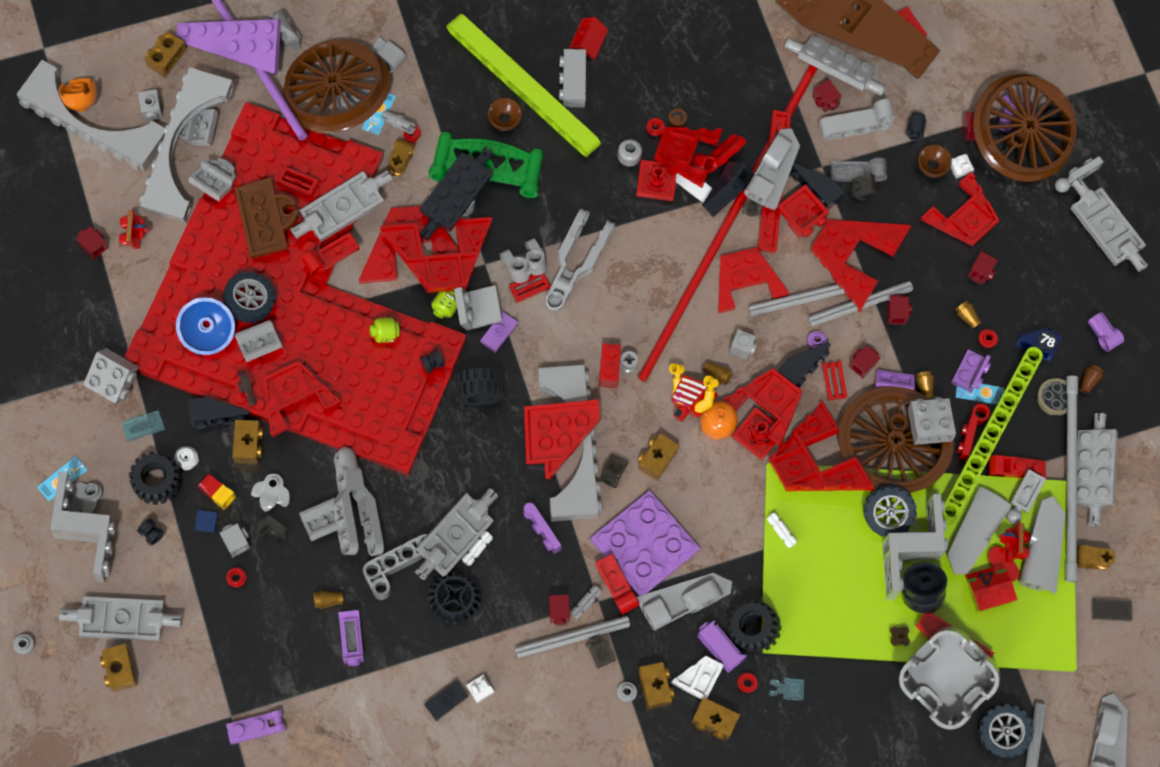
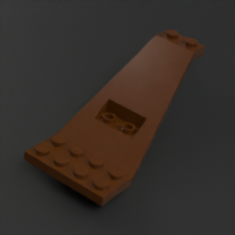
[776,0,941,79]

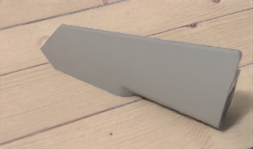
[947,487,1011,574]
[1019,496,1065,594]
[637,573,732,631]

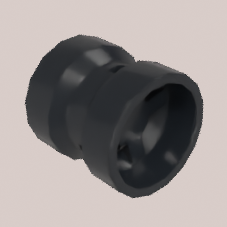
[419,349,445,374]
[137,518,165,546]

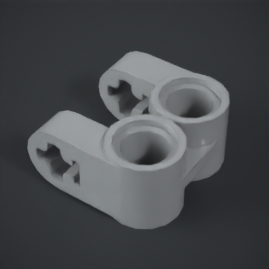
[500,238,547,283]

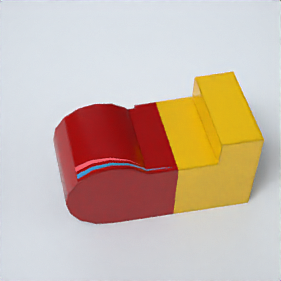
[197,474,236,511]

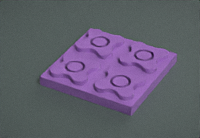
[590,490,700,596]

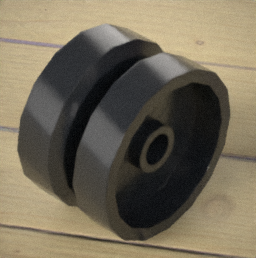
[902,562,947,614]

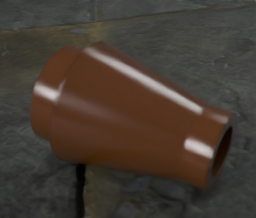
[1079,364,1104,394]

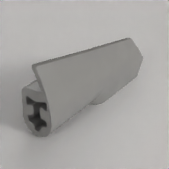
[338,37,406,112]
[744,129,800,210]
[1090,693,1128,767]

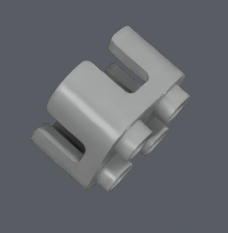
[899,626,1000,729]

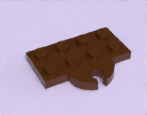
[235,178,299,259]

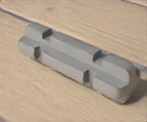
[570,585,602,619]

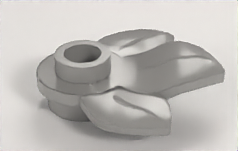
[251,474,290,512]
[69,482,102,513]

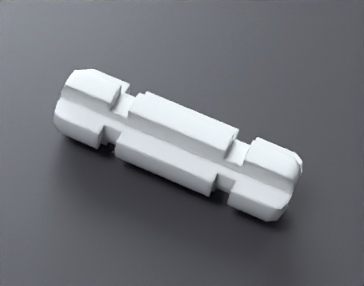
[767,513,797,548]
[462,531,492,566]

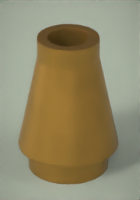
[955,300,981,329]
[703,361,733,386]
[915,371,934,399]
[314,590,343,610]

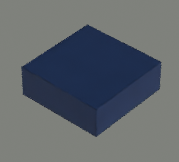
[195,510,218,533]

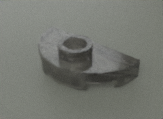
[237,369,257,407]

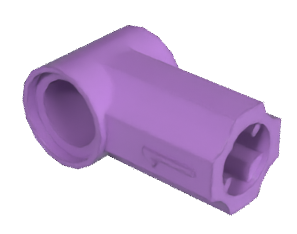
[1088,312,1124,352]

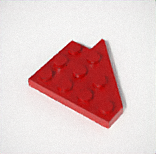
[524,400,601,480]

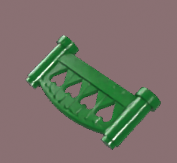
[428,132,543,198]

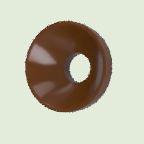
[488,98,522,131]
[918,145,952,178]

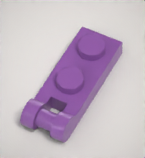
[524,503,561,554]
[226,710,286,745]

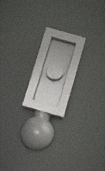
[1055,156,1103,192]
[1006,470,1046,524]

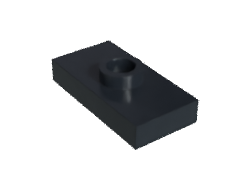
[424,681,468,721]

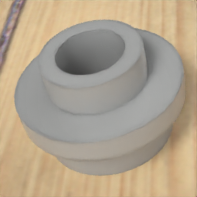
[13,634,34,655]
[617,682,637,703]

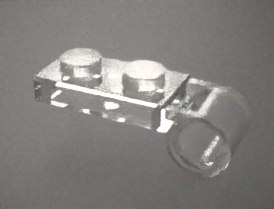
[831,158,887,182]

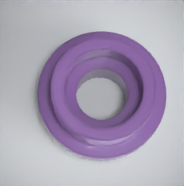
[807,331,827,349]

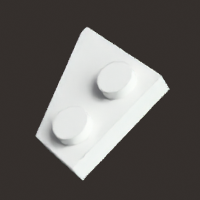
[671,656,724,700]

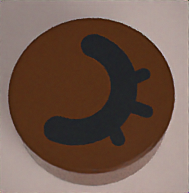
[668,108,687,127]

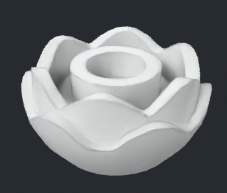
[174,446,199,470]

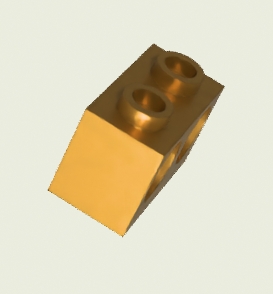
[145,31,186,77]

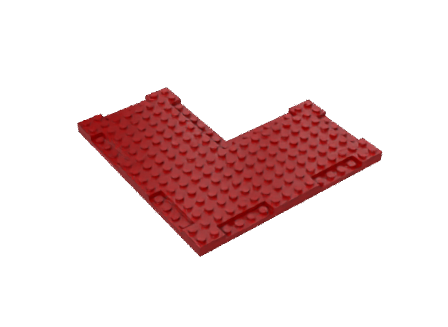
[124,102,467,476]

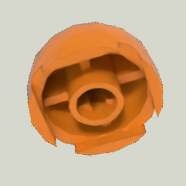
[58,78,97,112]
[700,401,738,440]

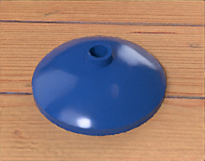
[176,297,235,355]

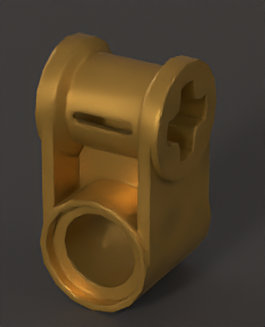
[389,138,415,176]
[1077,545,1116,570]

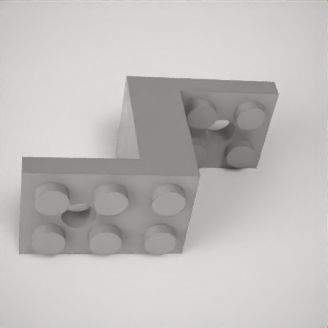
[50,471,116,583]
[882,494,948,600]

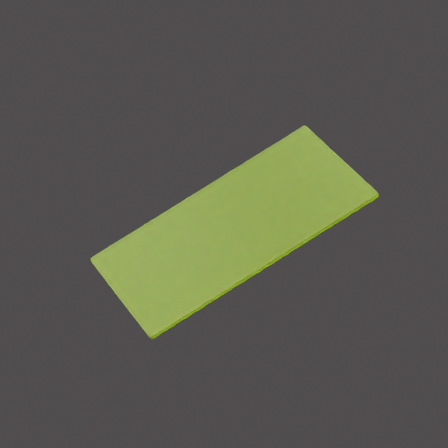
[761,463,1077,672]

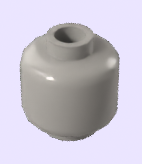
[617,139,642,167]

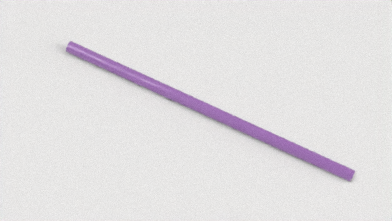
[211,0,307,140]

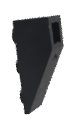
[702,161,754,217]
[790,163,845,210]
[777,343,831,388]
[188,397,251,429]

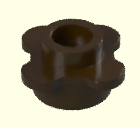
[890,626,910,646]

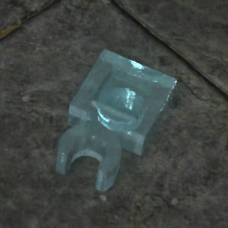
[769,678,804,701]

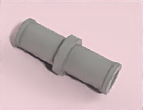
[382,110,415,134]

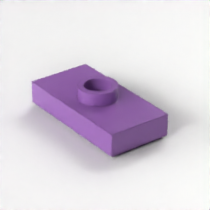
[480,312,518,353]

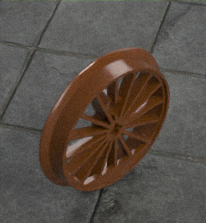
[282,40,390,133]
[973,74,1076,182]
[838,386,954,493]

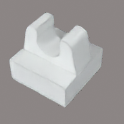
[951,154,974,178]
[466,675,494,703]

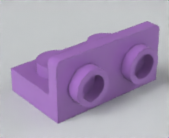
[951,349,991,393]

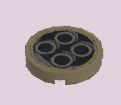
[1037,378,1067,416]

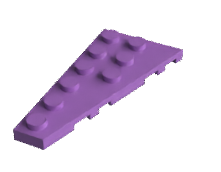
[176,19,281,76]

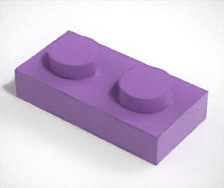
[875,370,915,390]

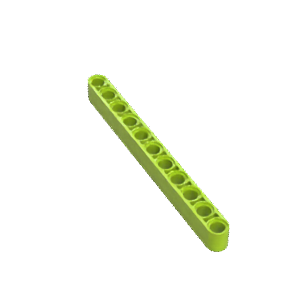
[446,14,601,157]
[942,347,1043,525]

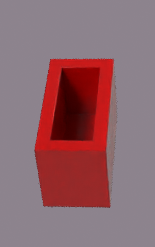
[598,343,621,388]

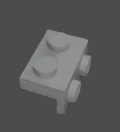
[235,320,282,362]
[300,498,337,541]

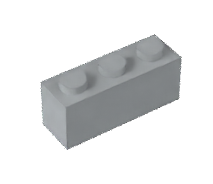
[559,49,586,108]

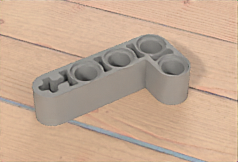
[819,99,895,140]
[363,534,428,600]

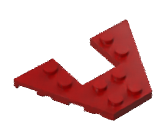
[359,206,459,284]
[380,217,492,293]
[810,219,911,312]
[769,401,874,491]

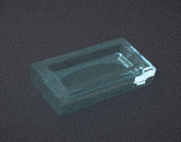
[121,410,165,442]

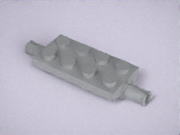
[784,35,886,96]
[290,170,393,242]
[1070,177,1148,272]
[1077,413,1118,526]
[415,489,498,580]
[59,596,182,641]

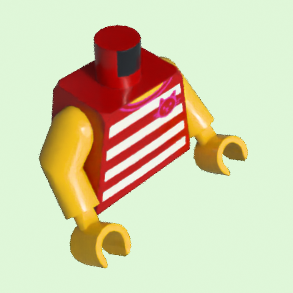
[669,363,719,422]

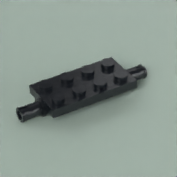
[419,148,493,241]

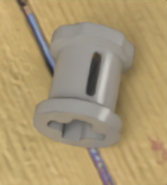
[620,351,638,373]

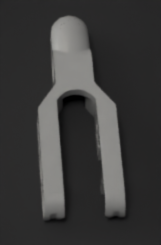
[545,208,615,312]
[333,447,384,557]

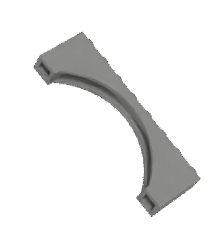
[17,60,165,172]
[139,67,235,223]
[538,365,602,522]

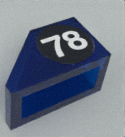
[1015,328,1062,361]

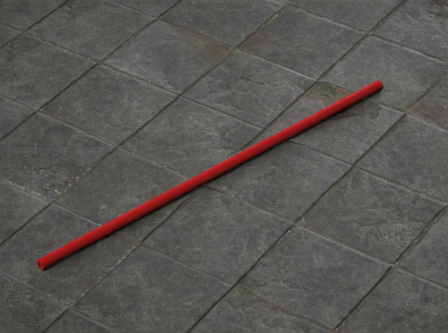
[638,64,818,382]

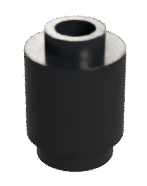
[906,112,927,141]

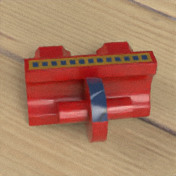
[119,211,150,250]
[999,522,1030,562]

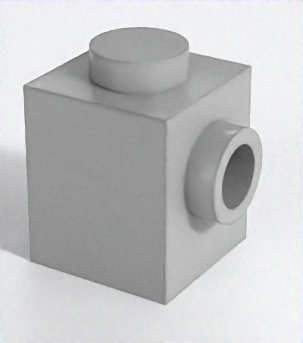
[138,89,162,121]
[729,329,757,360]
[220,524,250,558]

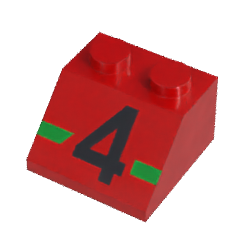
[965,564,1018,613]

